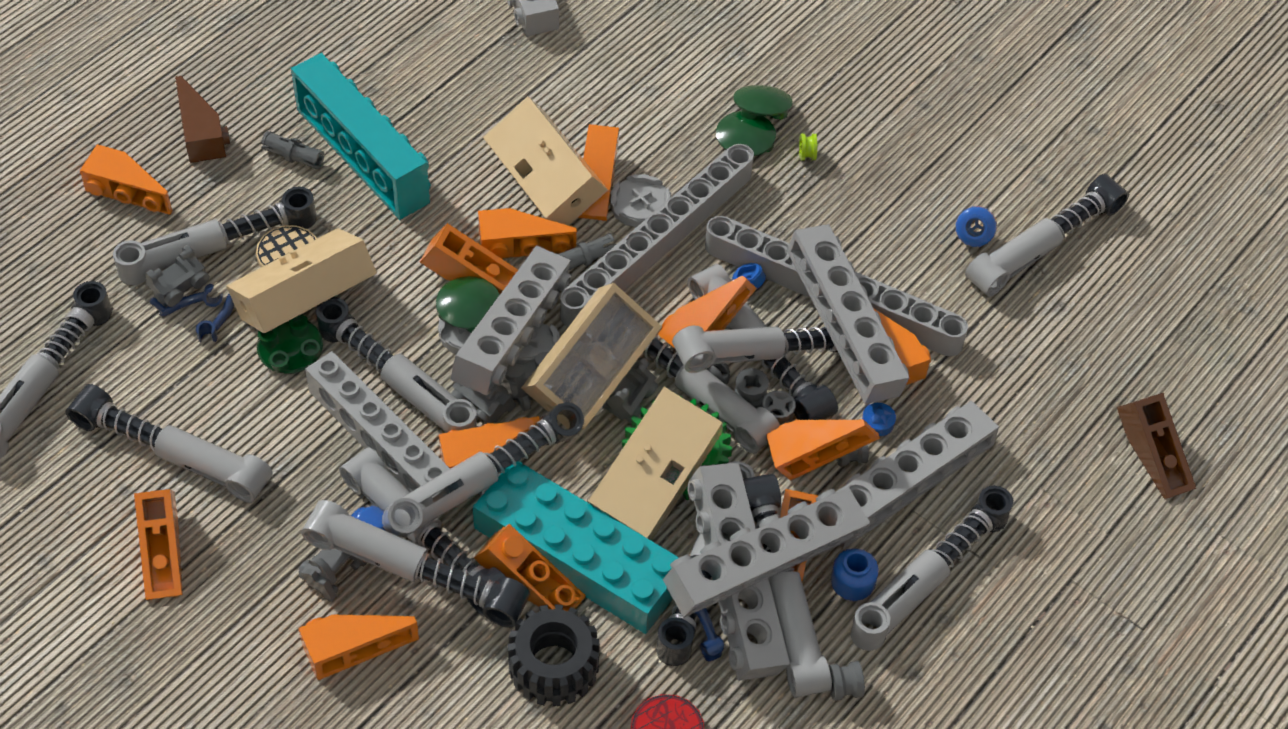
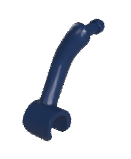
[149,284,223,317]
[196,294,234,342]
[695,608,724,662]

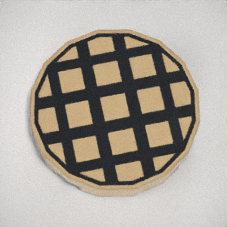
[256,225,317,268]

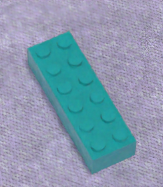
[291,52,431,220]
[473,461,679,634]

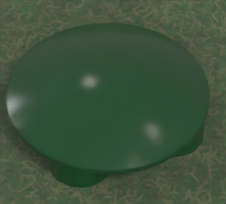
[733,85,793,120]
[716,111,776,156]
[436,276,500,333]
[257,314,323,374]

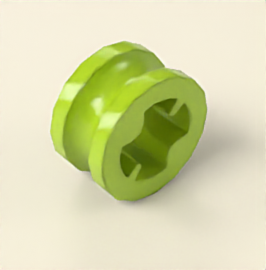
[799,133,818,161]

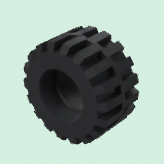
[508,604,600,707]

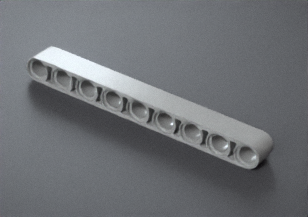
[560,144,754,327]
[705,216,968,356]

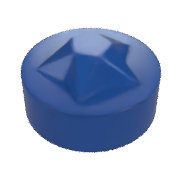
[732,263,766,289]
[862,402,896,436]

